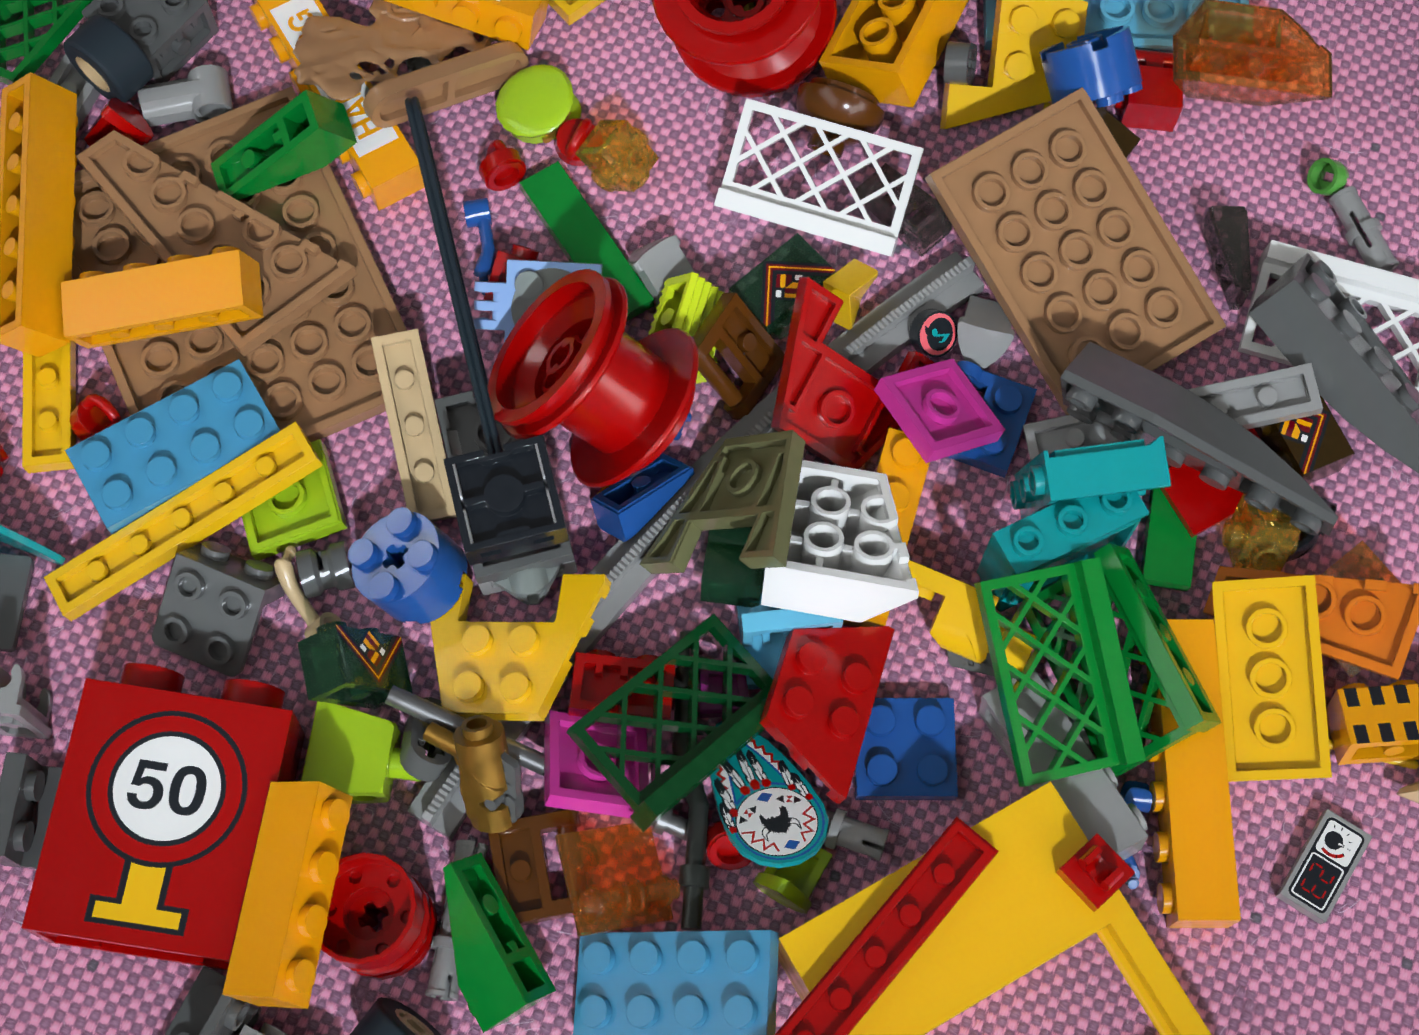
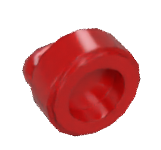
[555,118,601,166]
[479,139,526,191]
[70,394,122,440]
[706,821,752,870]

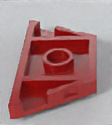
[760,626,895,804]

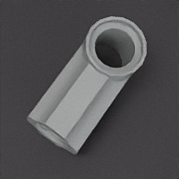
[138,64,233,127]

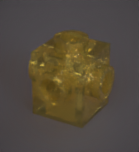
[575,120,659,192]
[1222,494,1301,571]

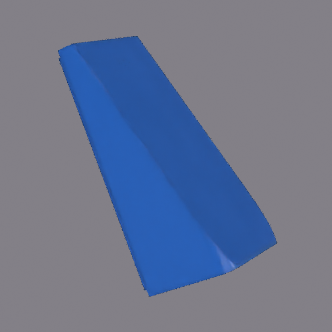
[590,453,695,542]

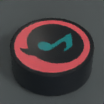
[909,309,958,357]

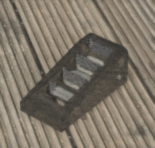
[855,163,952,257]
[1201,206,1252,310]

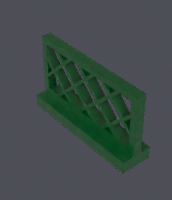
[566,614,773,832]

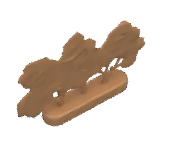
[293,0,529,128]

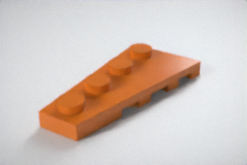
[1203,566,1419,681]

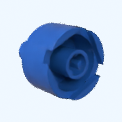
[1039,26,1143,108]
[348,507,468,624]

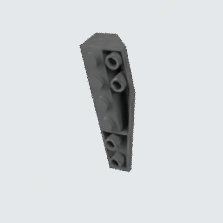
[1248,253,1419,473]
[1060,342,1338,536]

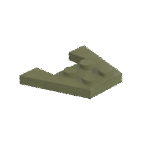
[640,430,805,574]

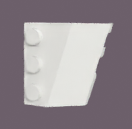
[761,460,919,623]

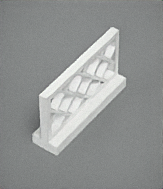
[714,98,924,257]
[1238,240,1419,392]

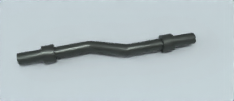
[672,630,710,931]

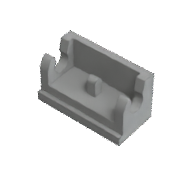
[0,664,53,740]

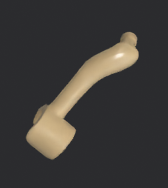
[274,546,341,649]

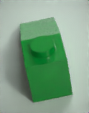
[211,89,357,201]
[443,852,556,1033]

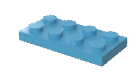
[65,359,280,534]
[573,930,779,1035]

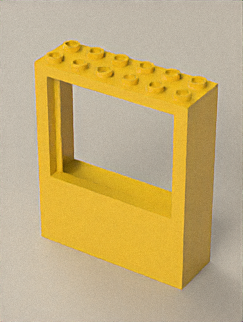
[778,781,1212,1035]

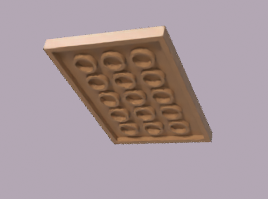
[925,87,1226,415]

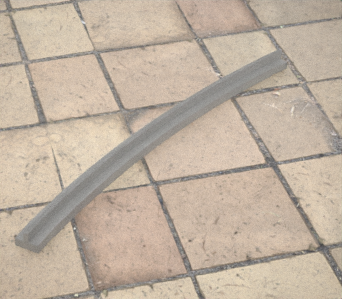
[407,252,985,840]

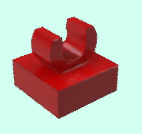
[1056,833,1135,912]

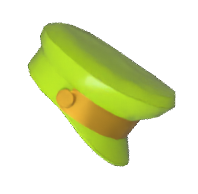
[495,64,581,144]

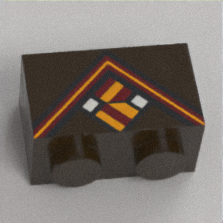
[1254,396,1355,484]

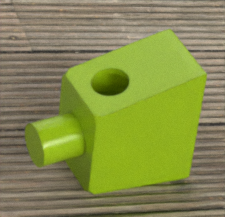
[301,700,421,804]

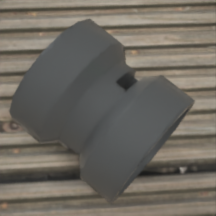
[296,540,356,599]

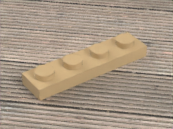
[371,328,456,522]

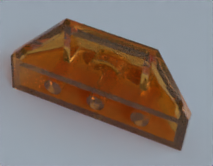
[1173,0,1332,106]

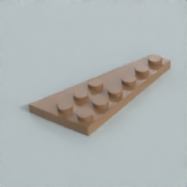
[76,130,357,357]

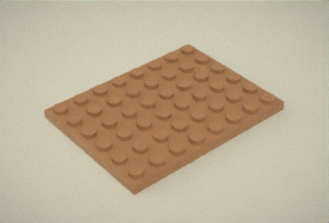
[72,86,434,442]

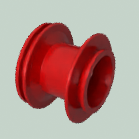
[652,0,837,98]
[487,269,699,488]

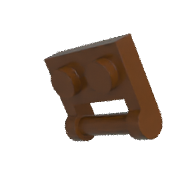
[692,293,785,420]
[488,809,596,926]

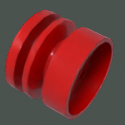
[321,852,438,980]

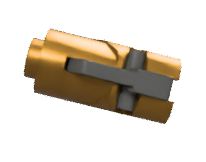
[423,715,524,834]

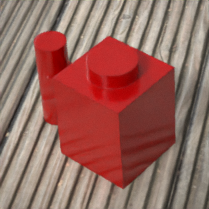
[1113,49,1184,132]

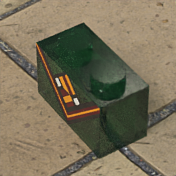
[728,233,836,340]
[297,621,413,709]

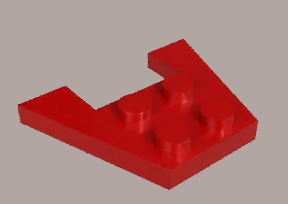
[771,277,935,469]

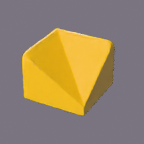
[823,259,878,330]

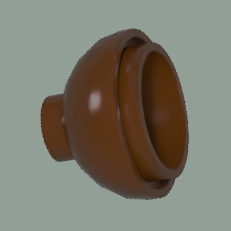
[796,77,885,158]

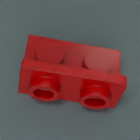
[569,649,676,720]

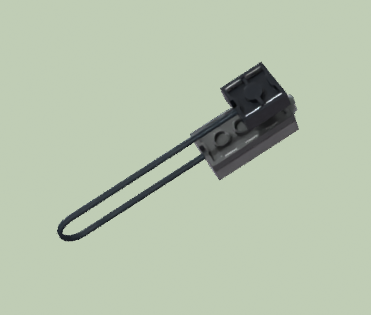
[405,96,578,605]

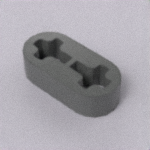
[944,41,977,85]
[400,697,452,782]

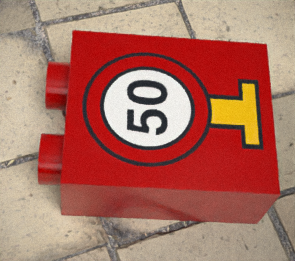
[22,663,305,970]

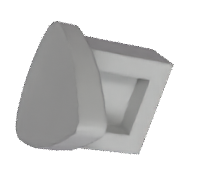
[628,235,695,306]
[957,295,1015,370]

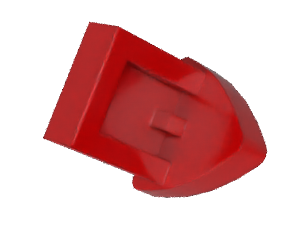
[84,98,154,147]

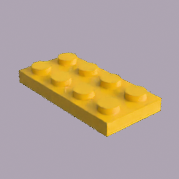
[1212,575,1332,782]

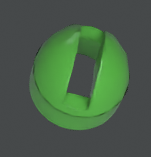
[1307,158,1349,196]

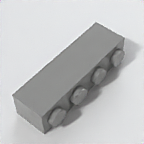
[978,670,1148,860]

